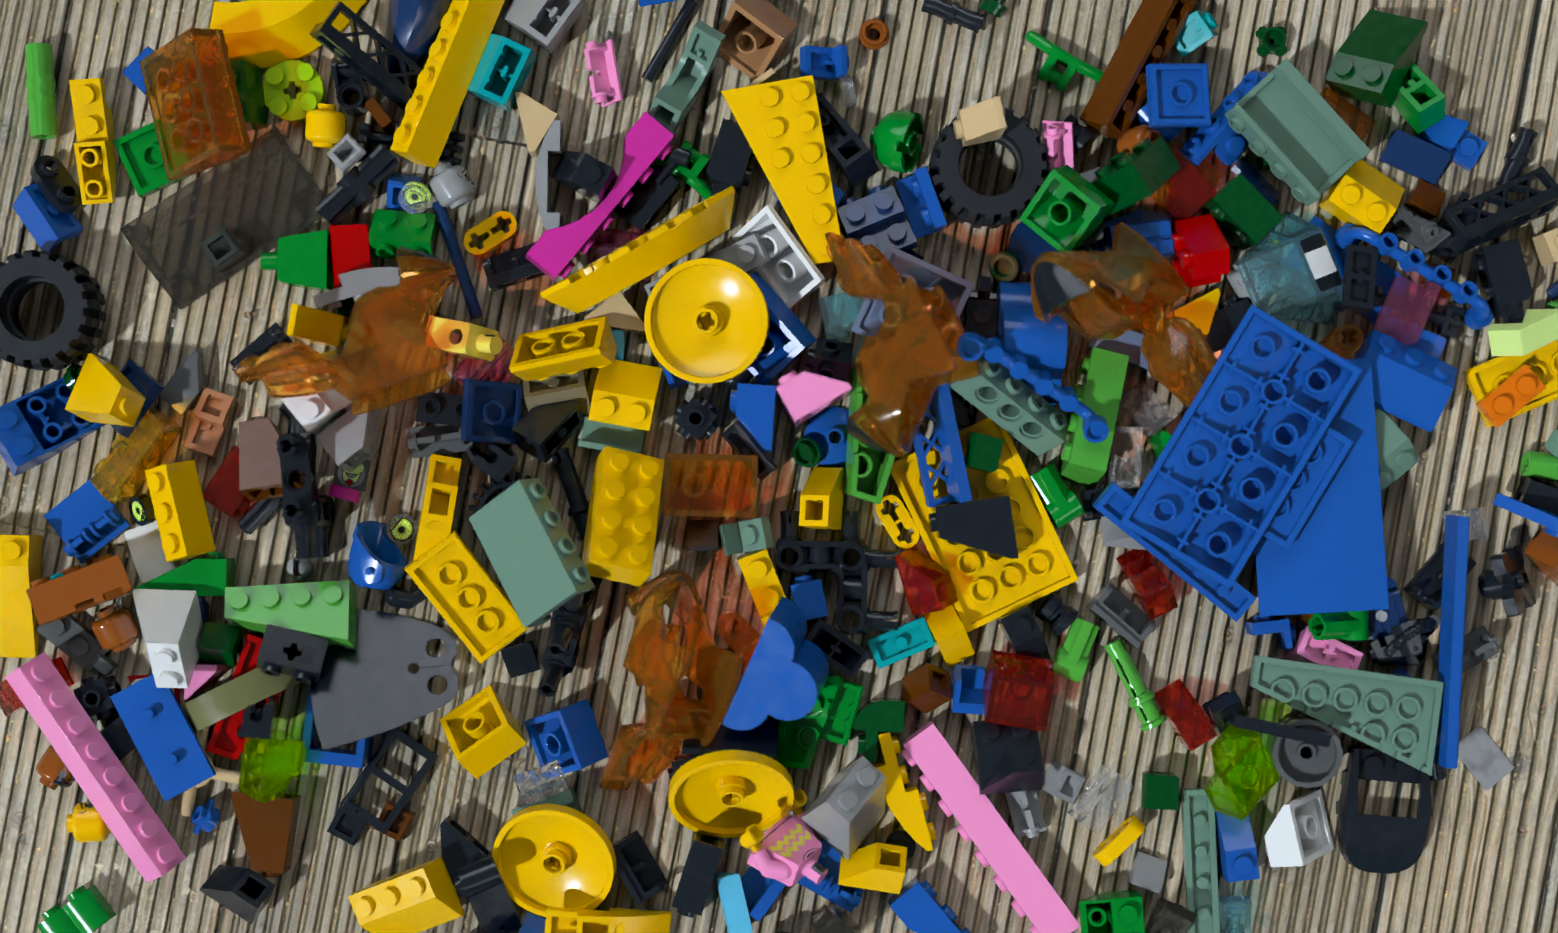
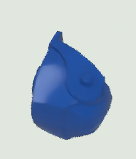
[348,521,407,590]

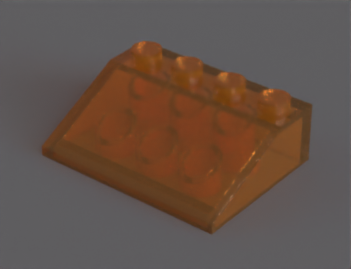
[139,28,251,180]

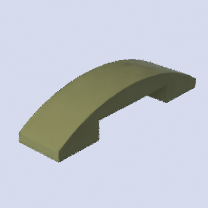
[184,652,300,732]

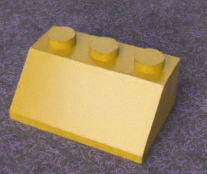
[509,316,617,381]
[145,460,216,563]
[348,857,465,933]

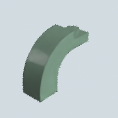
[648,20,726,134]

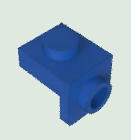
[800,44,850,81]
[1245,614,1296,650]

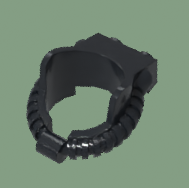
[1368,615,1440,666]

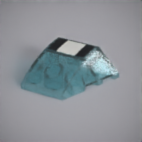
[1236,211,1343,325]

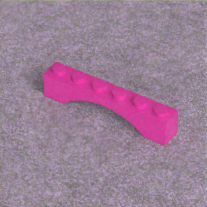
[525,111,674,281]

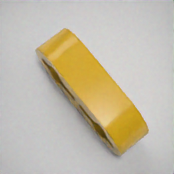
[463,211,519,257]
[875,495,919,549]
[1092,815,1146,867]

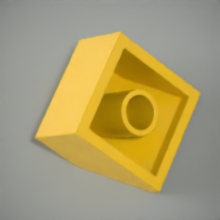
[1319,159,1405,235]
[588,359,663,431]
[440,685,527,779]

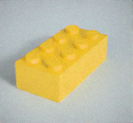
[582,446,665,586]

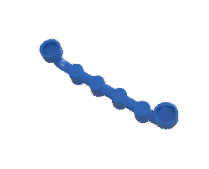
[1333,224,1493,330]
[957,332,1109,443]

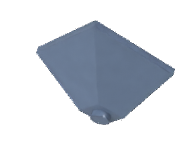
[850,245,974,369]

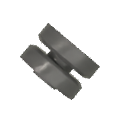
[1265,714,1343,788]

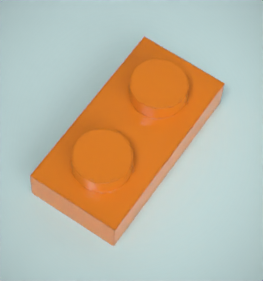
[1475,364,1546,428]

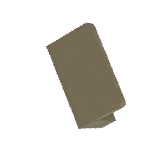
[523,370,591,415]

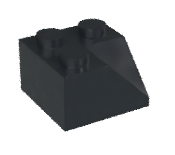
[972,717,1044,795]

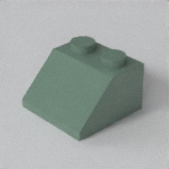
[1375,407,1421,492]

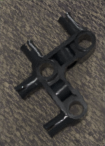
[276,432,335,559]
[776,511,898,635]
[538,552,603,697]

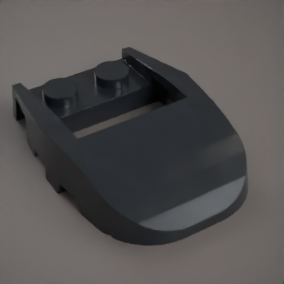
[1335,746,1432,874]

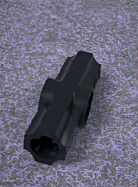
[314,144,399,226]

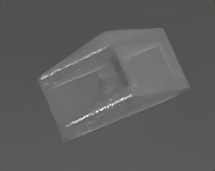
[1120,380,1178,436]
[1108,427,1144,488]

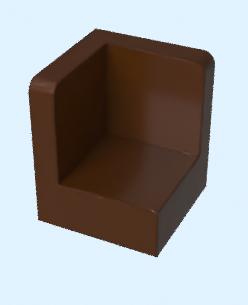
[902,663,953,713]

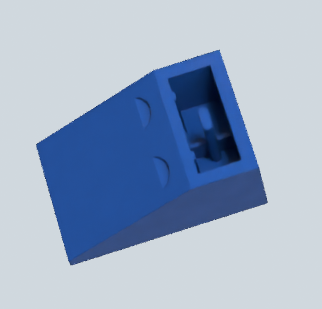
[0,378,103,477]

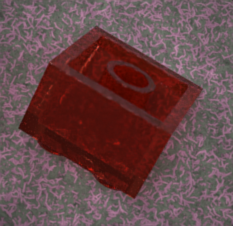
[984,650,1054,732]

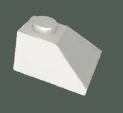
[1264,789,1334,867]

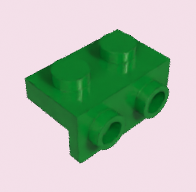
[368,209,437,259]

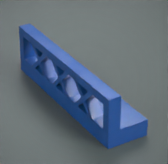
[902,378,972,507]

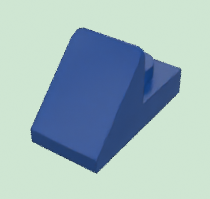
[1417,115,1488,171]

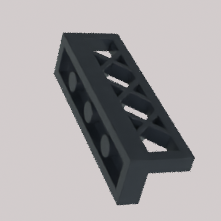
[309,1,423,111]
[1442,166,1558,255]

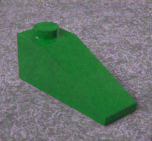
[1393,61,1446,134]
[134,552,235,596]

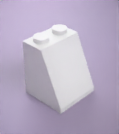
[268,350,372,435]
[132,589,204,689]

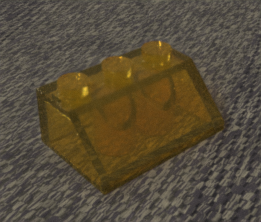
[90,407,183,503]

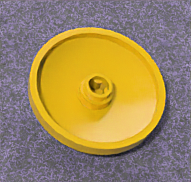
[644,258,770,384]
[668,750,794,838]
[492,804,617,917]

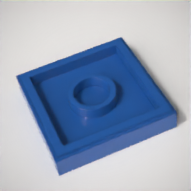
[1145,63,1211,128]

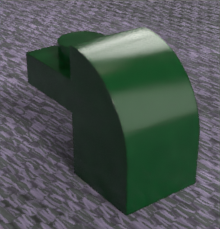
[853,698,905,762]

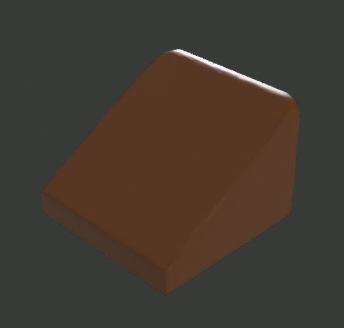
[1403,178,1446,220]

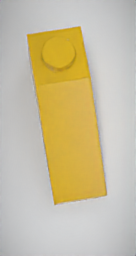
[286,303,352,348]

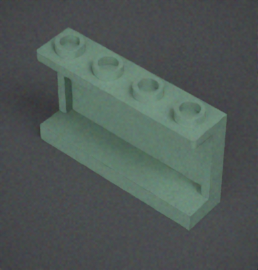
[1224,58,1371,206]
[469,478,594,628]

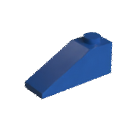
[1210,780,1260,882]

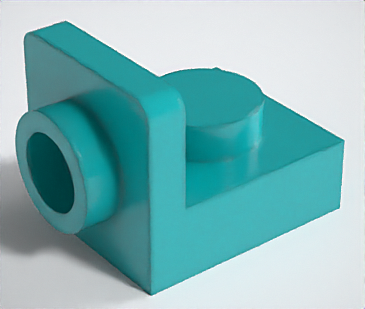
[1174,10,1218,58]

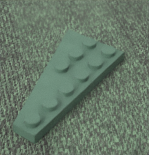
[1249,655,1444,776]

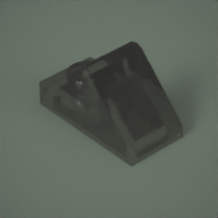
[1145,898,1197,933]

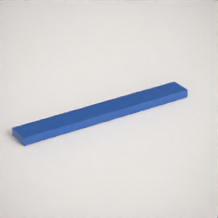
[1434,515,1470,769]

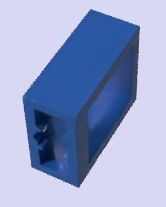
[300,686,372,768]

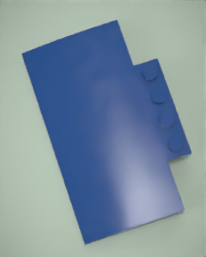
[1119,305,1362,588]
[1251,358,1389,616]

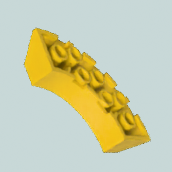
[209,0,368,69]
[540,186,735,314]

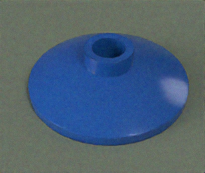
[804,407,849,468]

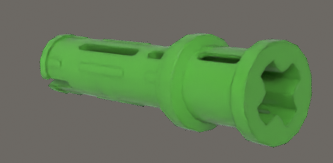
[1104,638,1167,731]

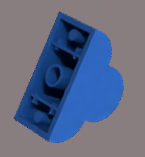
[996,282,1068,406]
[722,596,829,730]

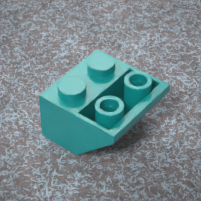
[467,33,536,113]

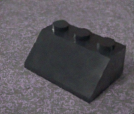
[682,705,779,760]

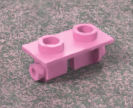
[583,39,623,108]
[1042,120,1075,178]

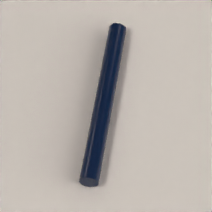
[432,201,483,320]

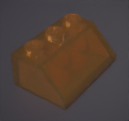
[663,453,758,519]

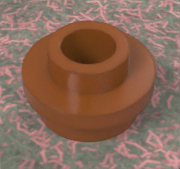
[859,19,889,50]

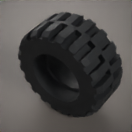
[929,108,1049,229]
[0,250,107,371]

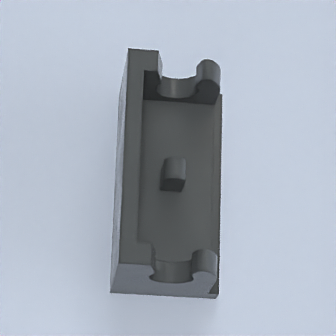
[1086,581,1156,649]

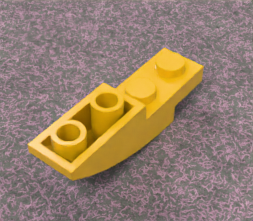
[69,78,116,205]
[410,454,462,578]
[737,549,786,628]
[873,731,937,852]
[545,907,671,933]

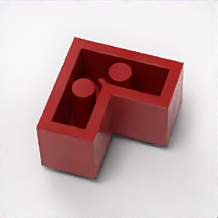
[1171,214,1230,289]

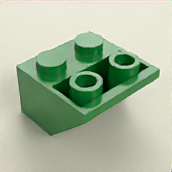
[1078,890,1145,933]

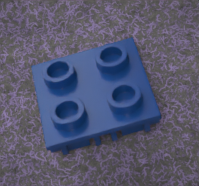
[44,478,131,564]
[797,838,864,913]

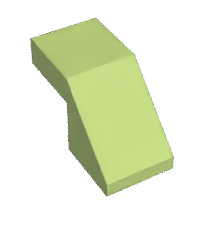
[1488,309,1558,356]

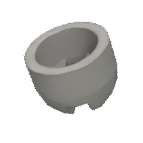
[286,556,313,580]

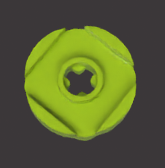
[263,60,326,123]

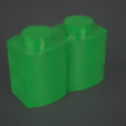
[37,885,116,933]

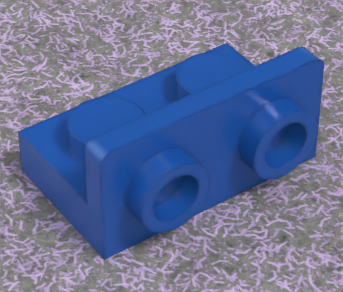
[895,166,947,239]

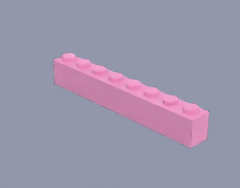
[5,652,186,883]
[901,721,1080,933]

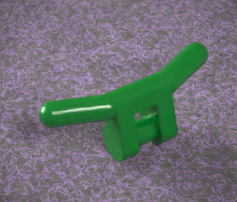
[1025,31,1104,93]
[653,140,712,199]

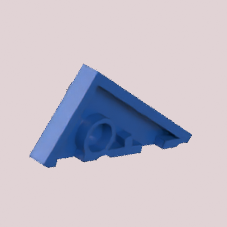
[1493,493,1558,538]

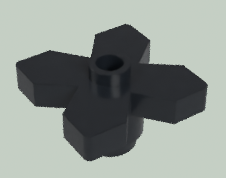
[1478,545,1536,618]

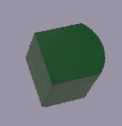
[964,432,1004,473]
[197,622,243,666]
[1141,771,1180,810]

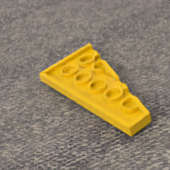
[721,75,845,265]

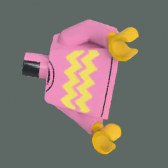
[740,789,828,886]

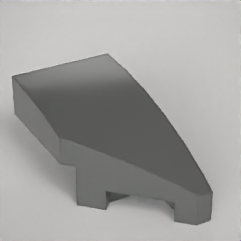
[159,349,208,415]

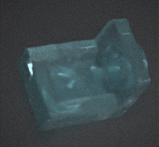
[1218,896,1252,933]

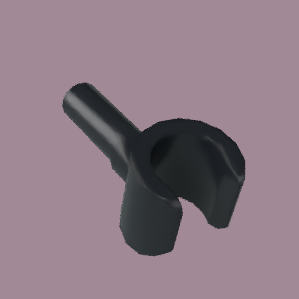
[655,147,692,185]

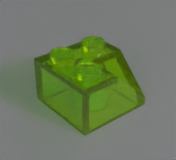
[1204,725,1281,821]
[238,729,306,803]

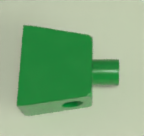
[260,230,333,292]

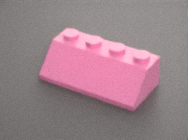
[776,370,852,427]

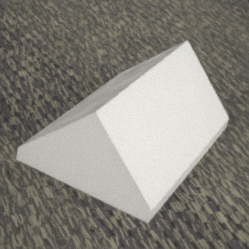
[732,204,825,309]

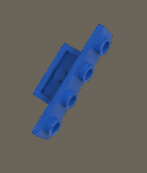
[1175,70,1269,166]

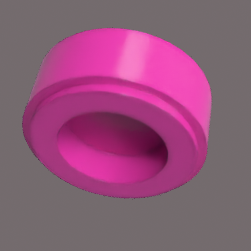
[328,484,361,503]

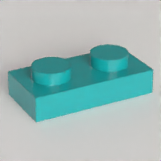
[867,616,936,669]

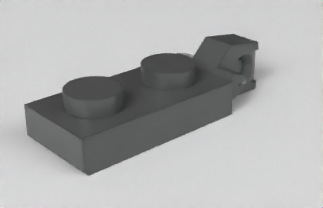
[36,615,118,676]

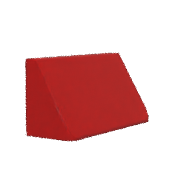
[329,224,371,288]

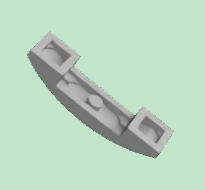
[535,120,564,230]

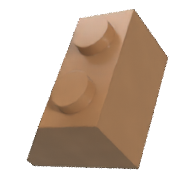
[718,0,799,80]

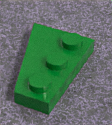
[778,676,844,769]

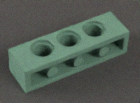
[950,353,1069,456]

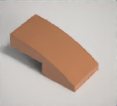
[184,387,235,459]

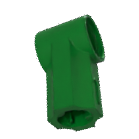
[1029,463,1085,529]
[1308,610,1369,641]

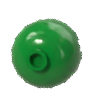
[870,110,925,173]

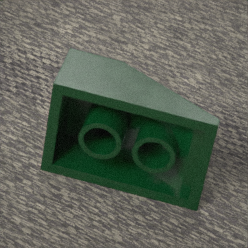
[1324,9,1429,108]

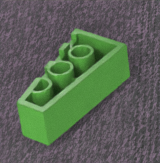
[1059,347,1129,487]
[844,366,916,504]
[224,580,357,650]

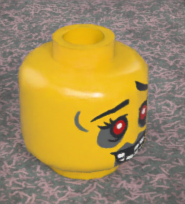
[66,802,112,843]

